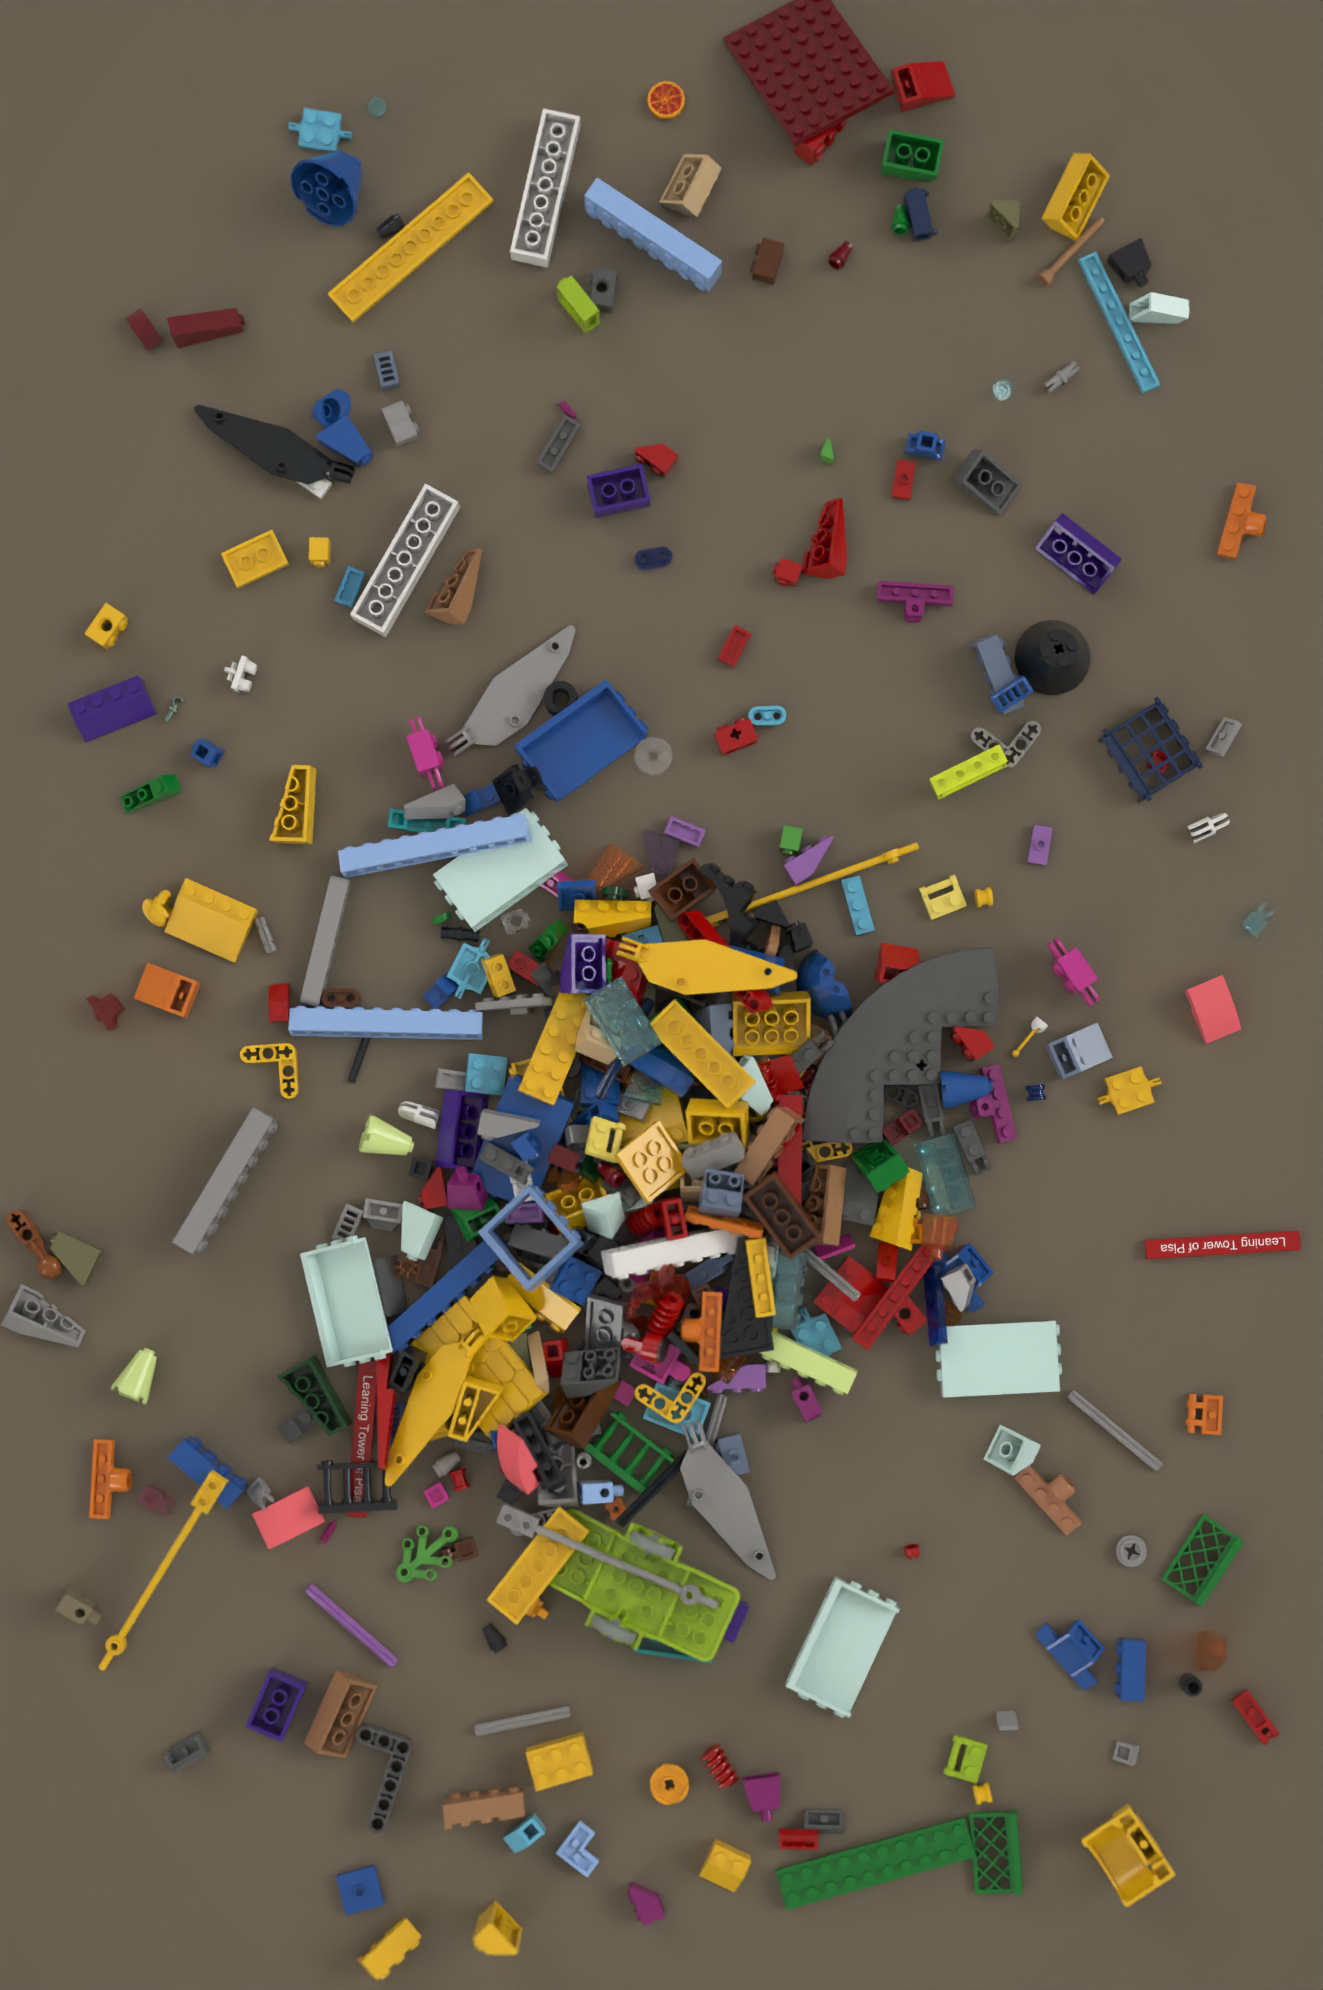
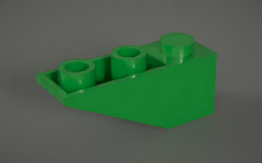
[120,774,182,814]

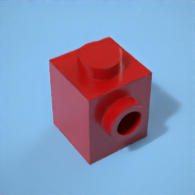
[772,558,803,587]

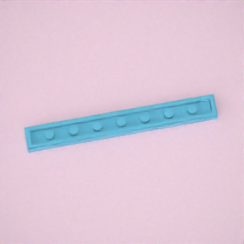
[1078,252,1161,394]

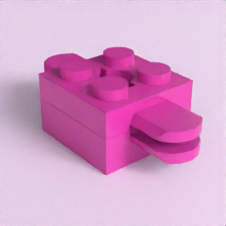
[406,716,445,791]
[1046,937,1100,1007]
[629,1330,691,1384]

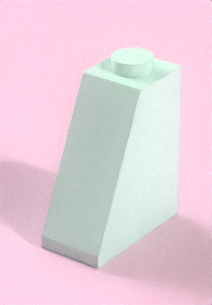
[1129,292,1190,324]
[738,1055,773,1116]
[401,1201,444,1261]

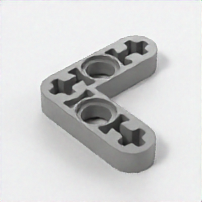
[970,721,1041,769]

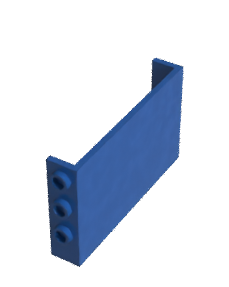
[514,679,648,803]
[472,1074,576,1204]

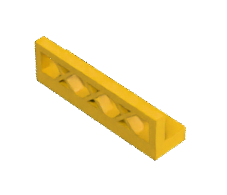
[745,1235,776,1318]

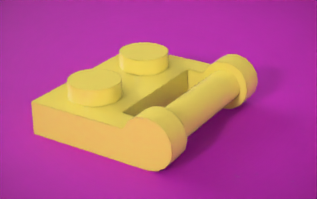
[919,874,967,920]
[584,1116,626,1163]

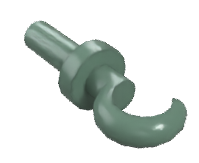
[164,696,183,723]

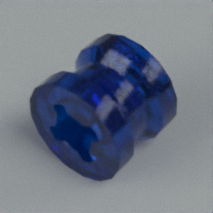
[1026,1084,1047,1102]

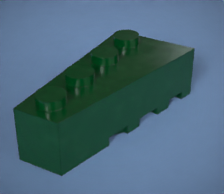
[277,1355,352,1436]

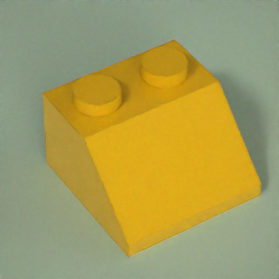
[699,1839,751,1892]

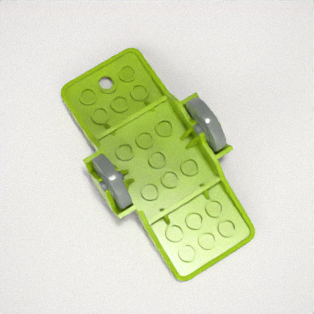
[548,1509,741,1662]

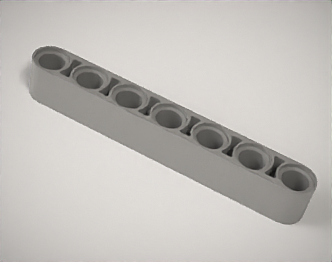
[300,875,351,1007]

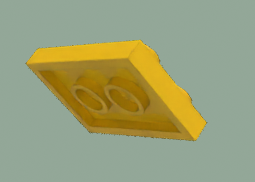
[221,529,289,588]

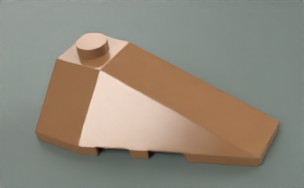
[424,548,482,625]

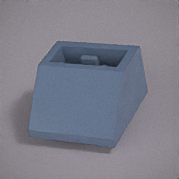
[698,1169,744,1219]

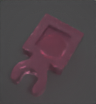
[137,1484,175,1516]

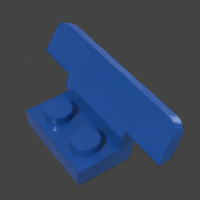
[932,1243,994,1312]
[1036,1619,1105,1690]

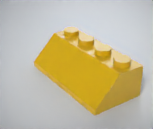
[1041,153,1110,241]
[507,1262,581,1334]
[473,1900,522,1955]

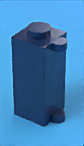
[904,188,938,242]

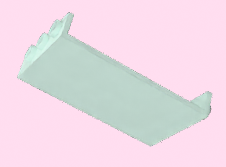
[433,808,568,932]
[300,1235,393,1367]
[934,1320,1062,1397]
[785,1576,900,1718]

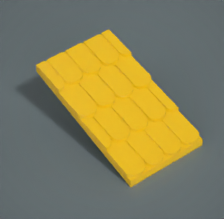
[410,1296,549,1441]

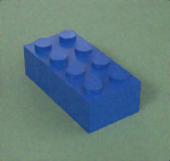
[168,1436,248,1509]

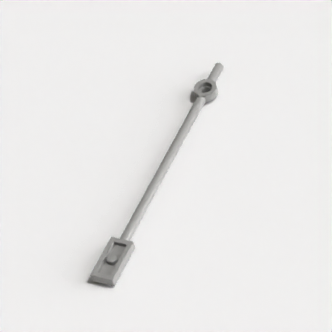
[496,1503,719,1609]

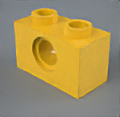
[84,603,128,650]
[481,953,516,997]

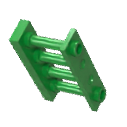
[584,1410,674,1494]

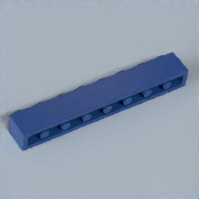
[387,1231,510,1353]

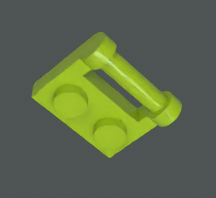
[943,1734,988,1784]

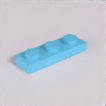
[841,875,875,936]

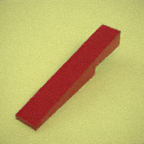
[376,1352,397,1470]

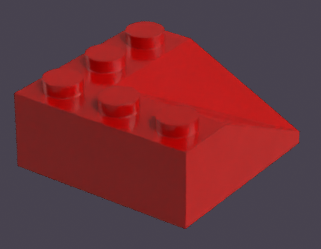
[586,939,648,1008]
[812,1256,889,1335]

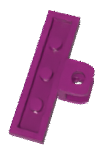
[877,581,954,622]
[969,1064,1017,1143]

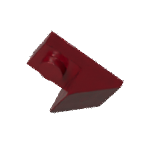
[548,1144,581,1172]

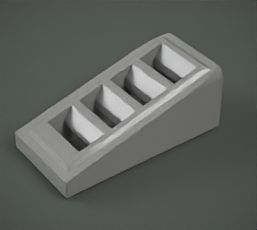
[331,1203,364,1242]

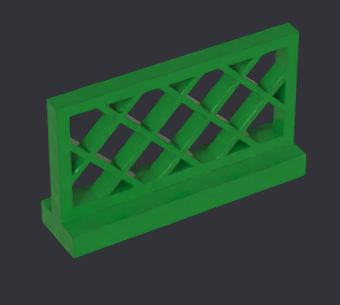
[1161,1514,1244,1607]
[969,1809,1023,1895]

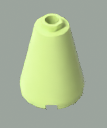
[359,1115,414,1156]
[110,1348,157,1405]

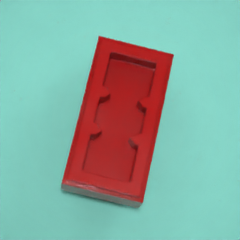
[891,459,916,501]
[717,625,751,668]
[875,1242,898,1283]
[779,1829,818,1850]

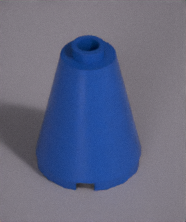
[940,1070,993,1109]

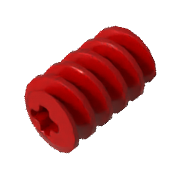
[627,1202,663,1236]
[648,1291,684,1334]
[700,1743,740,1789]

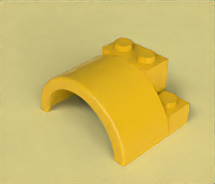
[1081,1803,1176,1907]

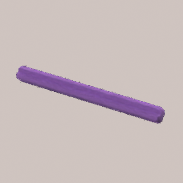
[305,1584,398,1668]

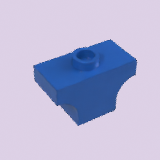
[905,430,946,461]

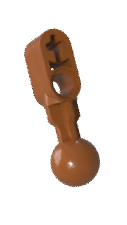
[7,1210,63,1279]

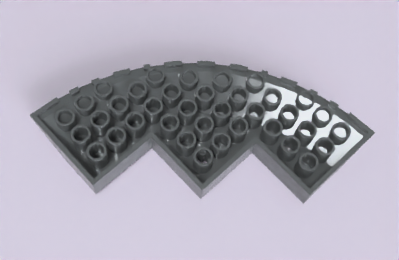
[802,947,998,1143]

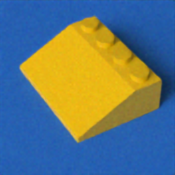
[165,878,259,963]
[731,991,811,1056]
[618,1087,688,1146]

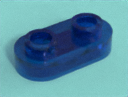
[635,547,672,570]

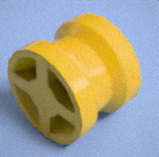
[974,887,993,908]
[972,1782,992,1805]

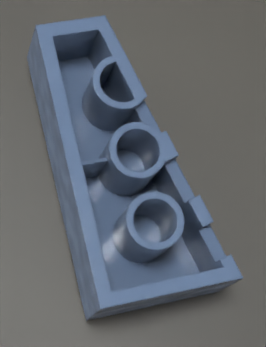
[968,634,1025,715]
[695,1003,735,1060]

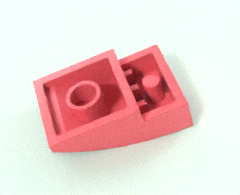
[1185,975,1241,1044]
[497,1424,540,1495]
[252,1486,325,1550]

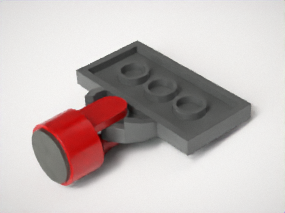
[584,1294,669,1374]

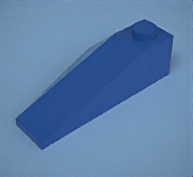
[624,1042,696,1098]

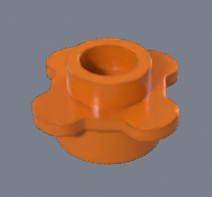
[605,1497,627,1520]

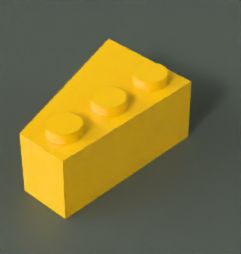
[448,1376,504,1442]
[357,1917,422,1980]

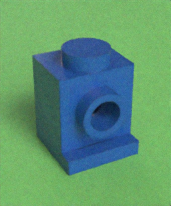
[190,738,225,767]
[511,1130,540,1162]

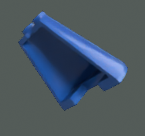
[796,949,853,1020]

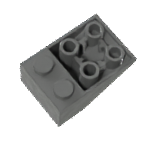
[561,1347,621,1398]

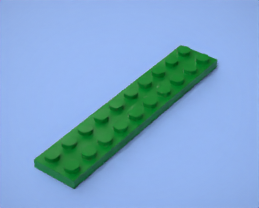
[775,1816,976,1910]

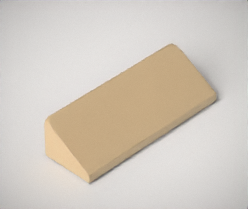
[527,1331,549,1392]

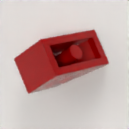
[268,983,291,1023]
[419,1167,448,1210]

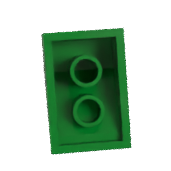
[850,1136,910,1193]

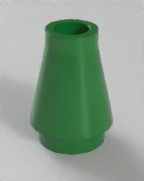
[891,205,910,235]

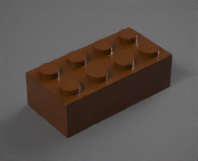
[743,1171,822,1260]

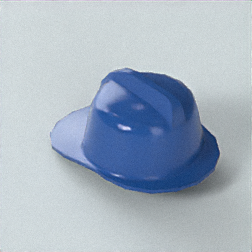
[311,389,351,427]

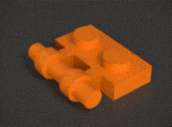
[1186,1393,1223,1435]

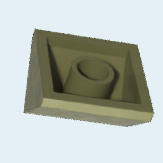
[985,200,1019,242]

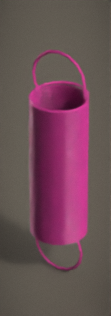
[556,397,579,421]
[320,1518,337,1547]

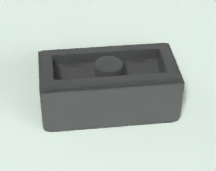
[804,1809,844,1834]

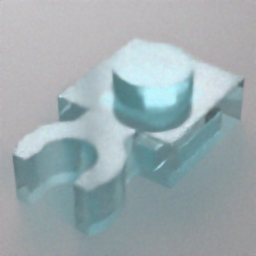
[1240,903,1274,938]

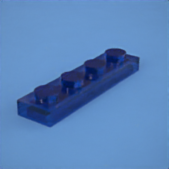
[923,1266,948,1346]

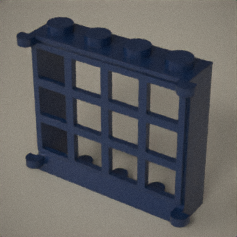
[1098,697,1203,803]

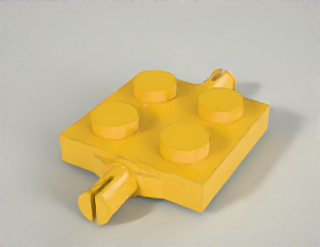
[1097,1066,1162,1116]

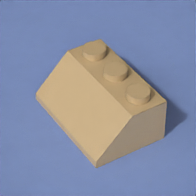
[659,154,722,217]

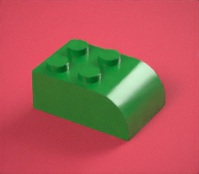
[880,129,945,182]

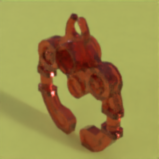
[624,1263,691,1330]

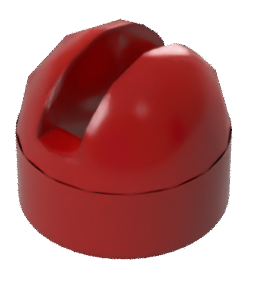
[904,1544,920,1560]

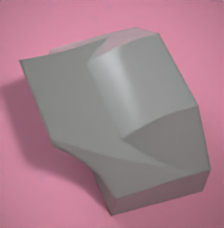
[363,1198,403,1232]

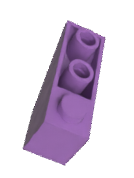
[783,835,834,886]
[707,1363,766,1393]

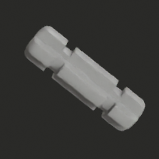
[254,917,276,954]

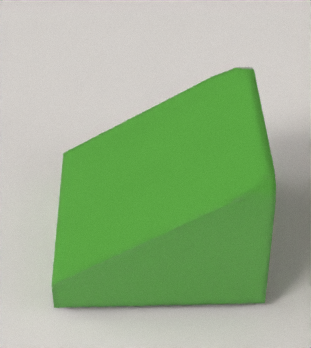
[819,438,834,465]

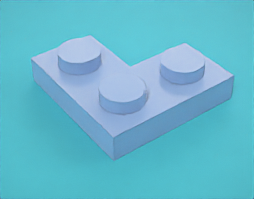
[556,1820,599,1877]

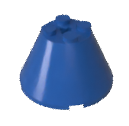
[290,150,363,227]

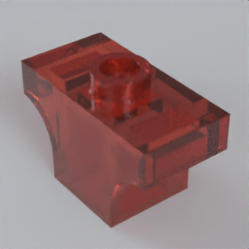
[86,993,125,1031]

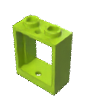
[557,275,600,334]

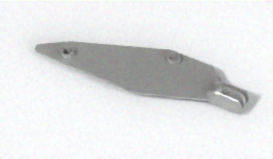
[444,625,576,757]
[680,1420,776,1580]

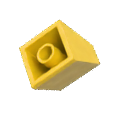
[469,1276,537,1342]

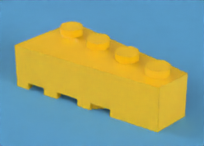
[269,765,317,845]
[574,900,652,938]
[870,1167,923,1251]

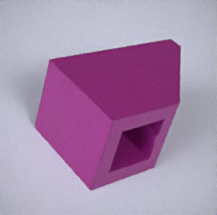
[627,1882,665,1926]

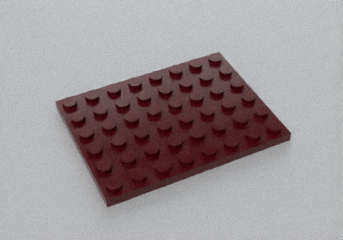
[723,0,894,147]

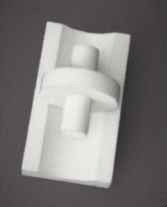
[224,655,258,693]

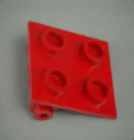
[757,1054,804,1102]

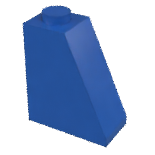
[315,415,374,467]

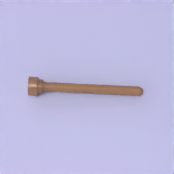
[1037,217,1104,287]

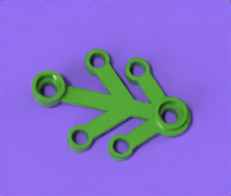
[396,1525,459,1583]

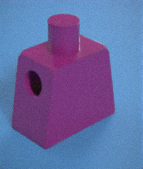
[447,1166,489,1211]
[790,1377,823,1423]
[743,1772,781,1822]

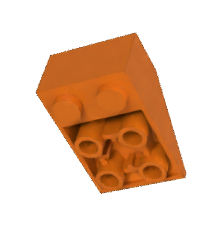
[134,963,201,1019]

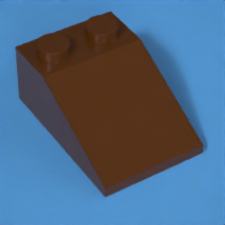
[648,858,717,921]

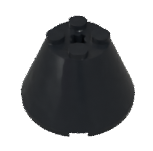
[1014,620,1090,696]

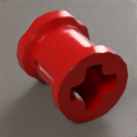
[449,1467,471,1492]

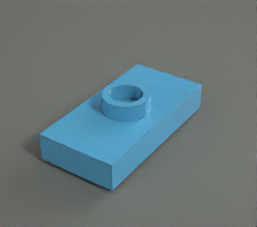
[334,566,366,609]
[621,925,663,945]

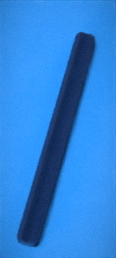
[594,998,654,1101]

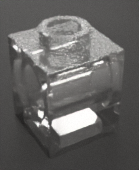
[500,908,531,936]

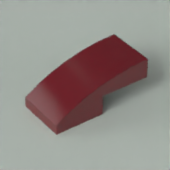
[125,308,163,351]
[882,1108,924,1146]

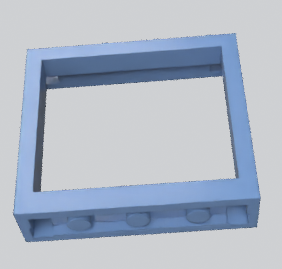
[478,1185,584,1292]

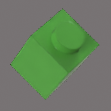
[779,825,803,856]

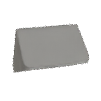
[996,1710,1019,1731]
[1113,1740,1140,1766]

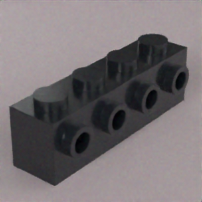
[511,1411,566,1493]

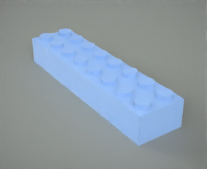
[584,178,722,292]

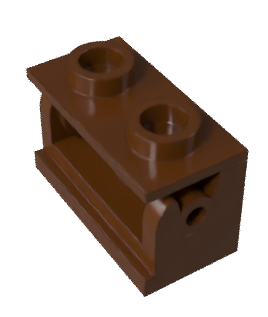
[750,237,785,285]

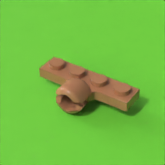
[1014,1465,1082,1536]

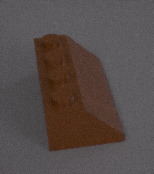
[544,1380,621,1449]

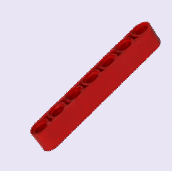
[678,910,772,1014]

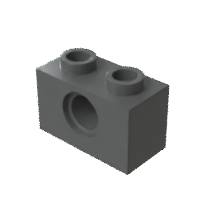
[588,267,617,313]

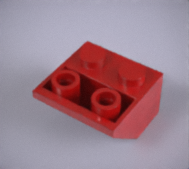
[874,943,919,983]
[950,1026,995,1062]

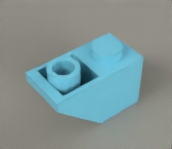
[503,1812,546,1853]

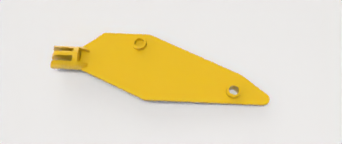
[616,937,797,995]
[385,1324,488,1487]

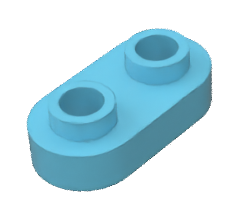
[748,706,786,727]

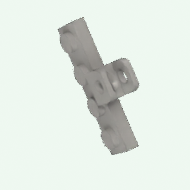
[475,994,552,1015]

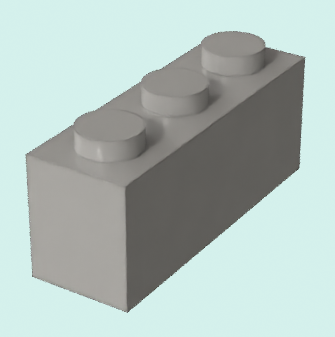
[681,1131,745,1180]

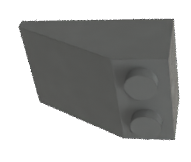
[952,449,1022,515]
[842,1161,879,1226]

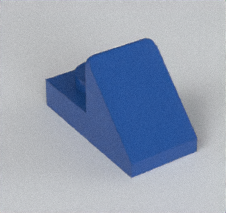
[463,784,501,817]
[422,972,459,1009]

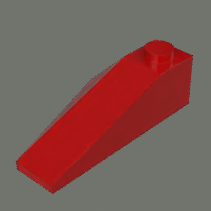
[802,498,847,579]

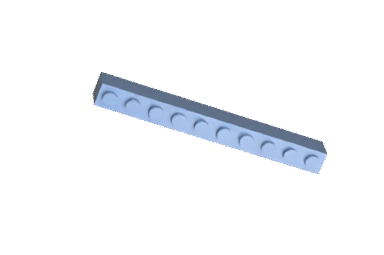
[338,813,531,878]
[288,1006,484,1040]

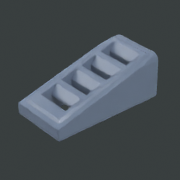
[374,350,401,391]

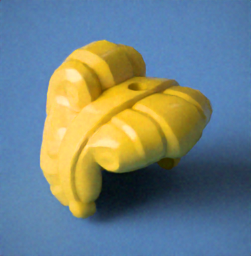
[142,890,173,926]

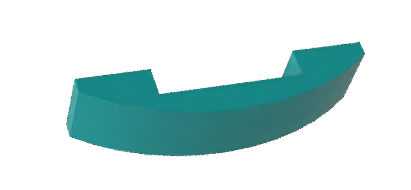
[387,808,466,833]

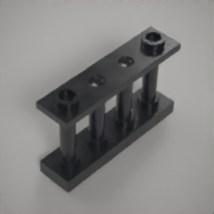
[317,1460,397,1514]

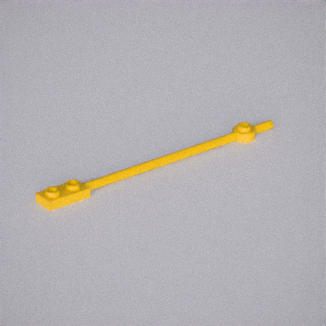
[705,842,919,928]
[98,1470,229,1671]

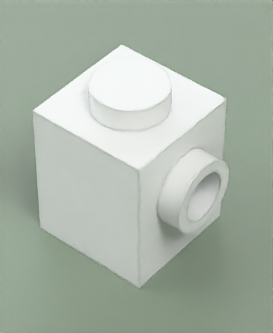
[634,873,657,902]

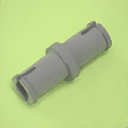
[1043,361,1080,394]
[576,1452,592,1469]

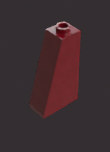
[167,308,245,348]

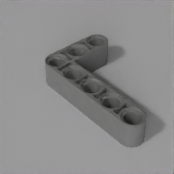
[356,1723,413,1834]

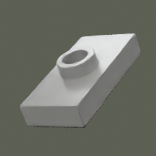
[435,1068,466,1091]
[616,1093,652,1122]

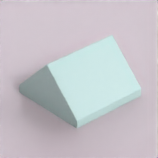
[581,1192,625,1239]

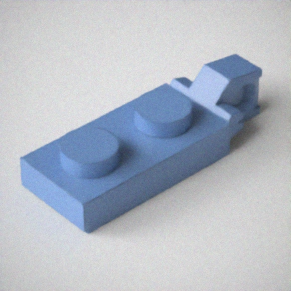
[682,1253,734,1291]

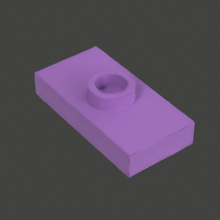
[664,816,706,848]
[1027,825,1053,866]
[506,1203,545,1225]

